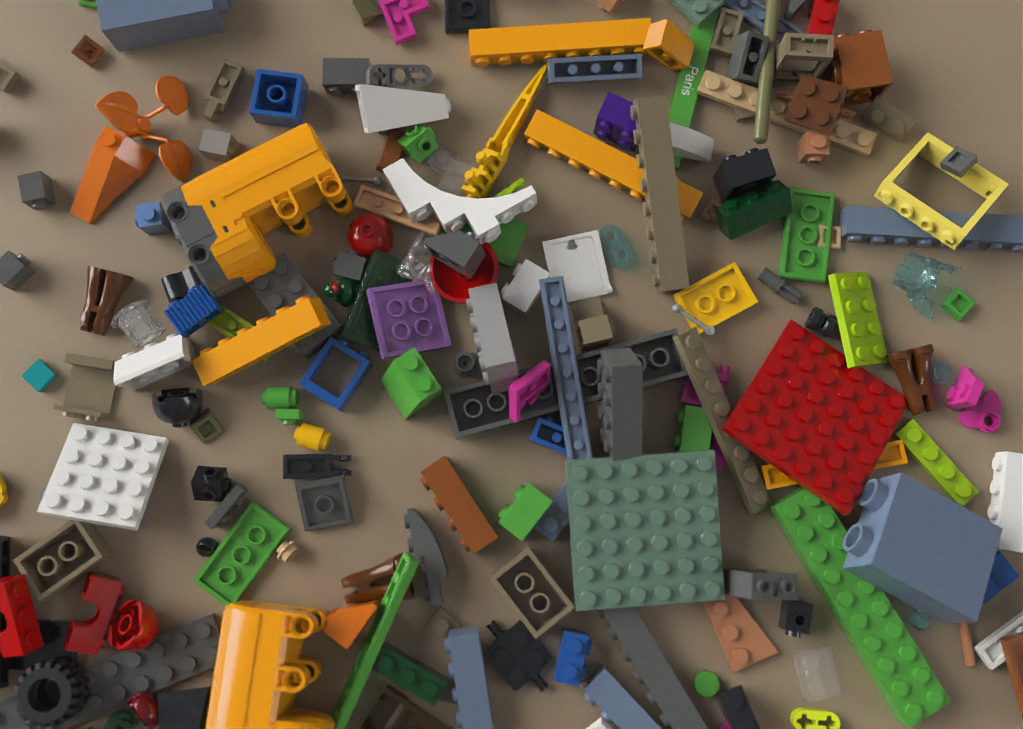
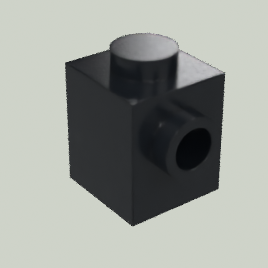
[778,600,813,637]

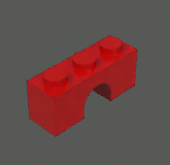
[805,0,840,53]
[63,571,124,655]
[0,574,44,658]

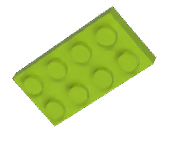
[828,272,889,368]

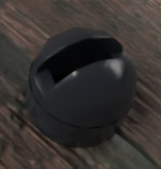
[196,537,218,557]

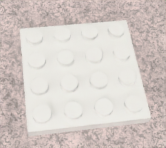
[37,423,169,531]

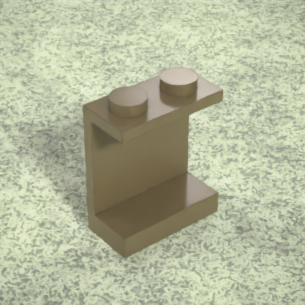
[53,353,117,422]

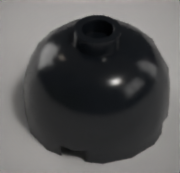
[152,388,203,428]

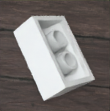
[113,333,197,391]

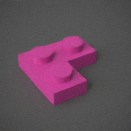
[379,0,430,46]

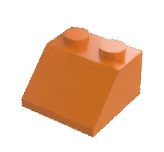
[323,599,382,649]

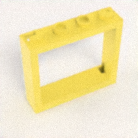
[874,132,1009,250]

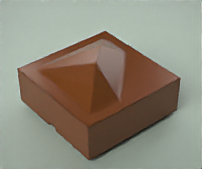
[71,35,105,68]

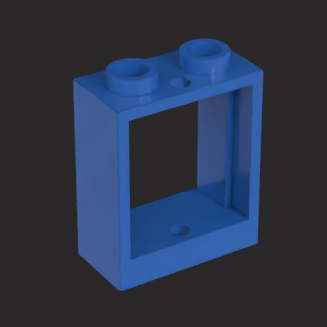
[298,336,373,412]

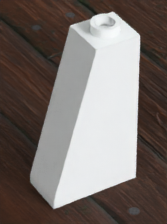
[355,84,451,133]

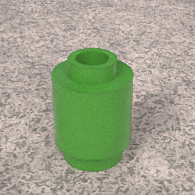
[262,386,299,410]

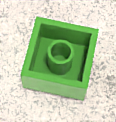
[498,483,553,541]

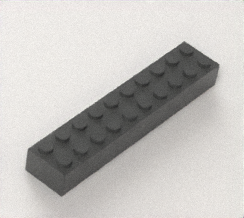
[443,328,688,440]

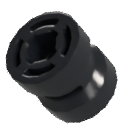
[804,307,837,338]

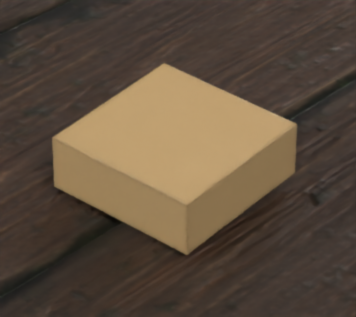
[818,224,841,251]

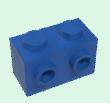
[529,416,567,456]
[553,627,592,686]

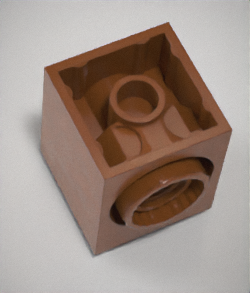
[824,30,894,107]

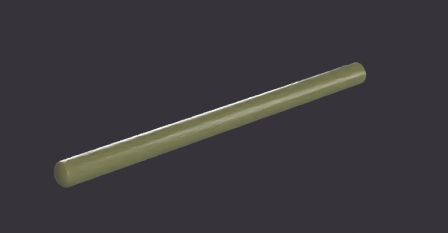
[753,0,780,144]

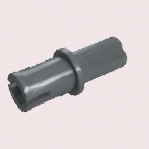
[757,267,803,304]

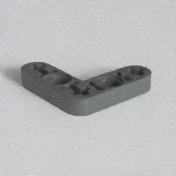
[366,64,433,134]

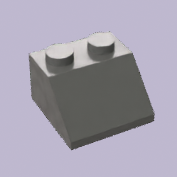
[423,230,486,279]

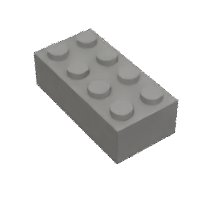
[466,282,519,394]

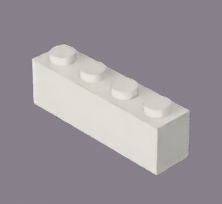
[987,451,1023,553]

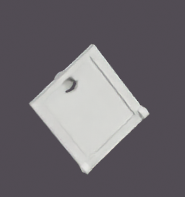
[542,230,612,302]

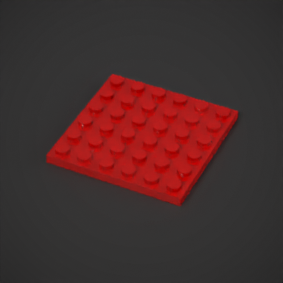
[721,319,908,516]

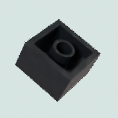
[713,148,776,202]

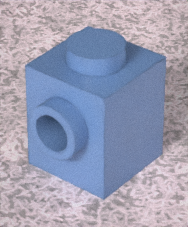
[134,201,172,235]

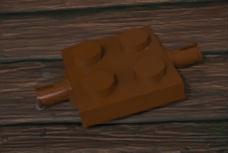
[776,74,857,135]

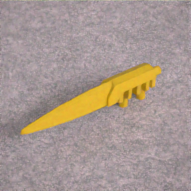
[461,64,547,199]

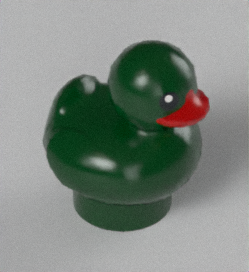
[323,278,362,307]

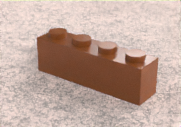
[420,456,498,554]

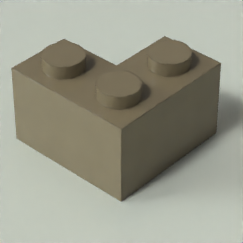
[570,296,615,351]

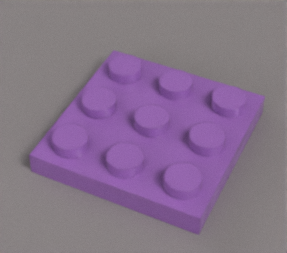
[366,279,452,360]

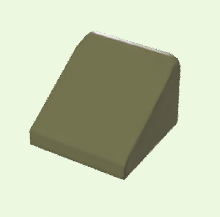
[351,0,383,26]
[189,408,224,444]

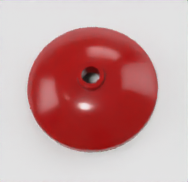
[428,242,499,304]

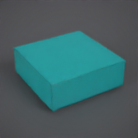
[22,359,58,393]

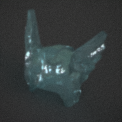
[892,251,962,320]

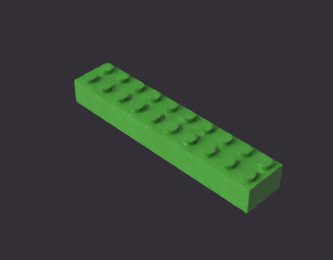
[767,486,951,728]

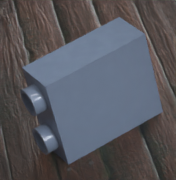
[96,0,232,52]
[843,472,1003,623]

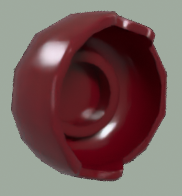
[125,692,158,729]

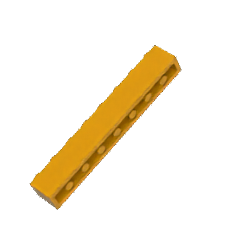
[469,18,651,67]
[524,109,703,222]

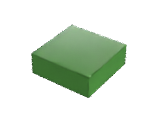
[940,287,976,321]

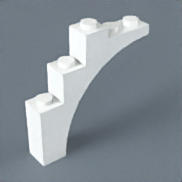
[382,158,537,244]

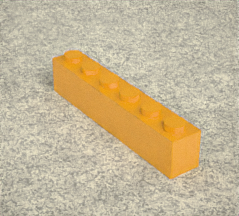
[192,295,331,386]

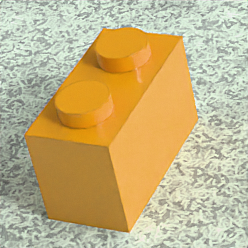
[643,20,695,71]

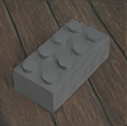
[247,253,345,359]
[597,348,642,461]

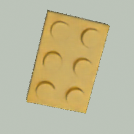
[672,262,758,335]

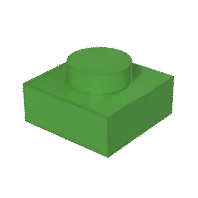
[275,409,304,425]

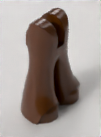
[79,265,134,336]
[886,344,937,416]
[341,553,414,604]

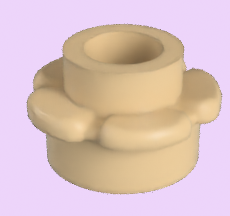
[277,540,299,563]

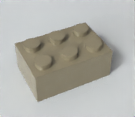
[13,520,114,602]
[489,546,575,639]

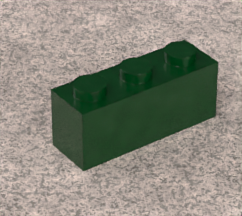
[715,180,793,240]
[372,642,449,706]

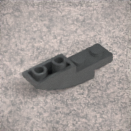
[404,508,449,606]

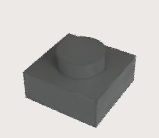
[940,146,978,178]

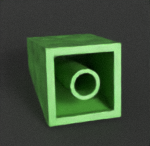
[380,347,444,420]

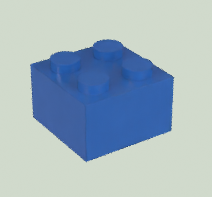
[249,69,309,128]

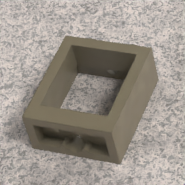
[773,32,834,81]

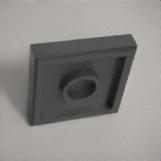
[295,475,354,532]

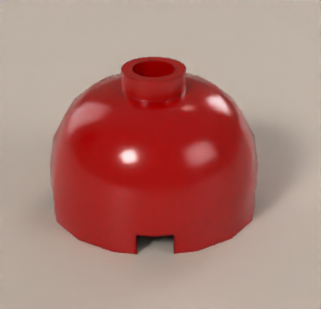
[347,213,394,260]
[108,599,159,652]

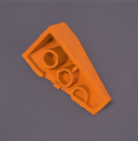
[70,126,156,224]

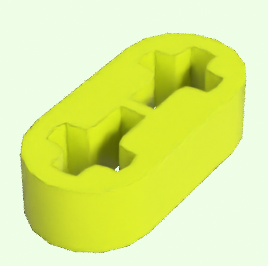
[790,707,840,729]

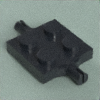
[483,620,552,692]

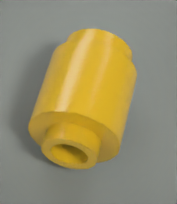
[293,422,331,452]

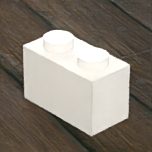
[500,259,550,317]

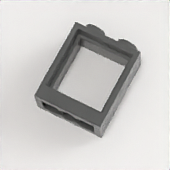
[723,569,798,600]

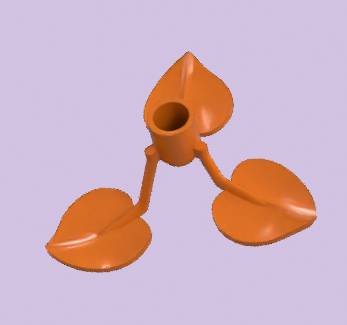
[95,76,193,182]

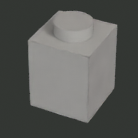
[199,128,239,162]

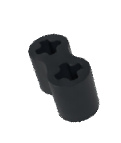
[161,266,203,303]

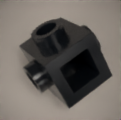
[191,466,232,502]

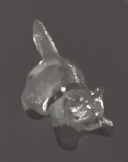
[397,230,436,295]

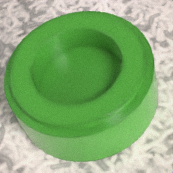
[693,670,719,697]

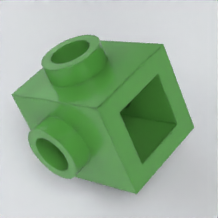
[397,124,439,164]

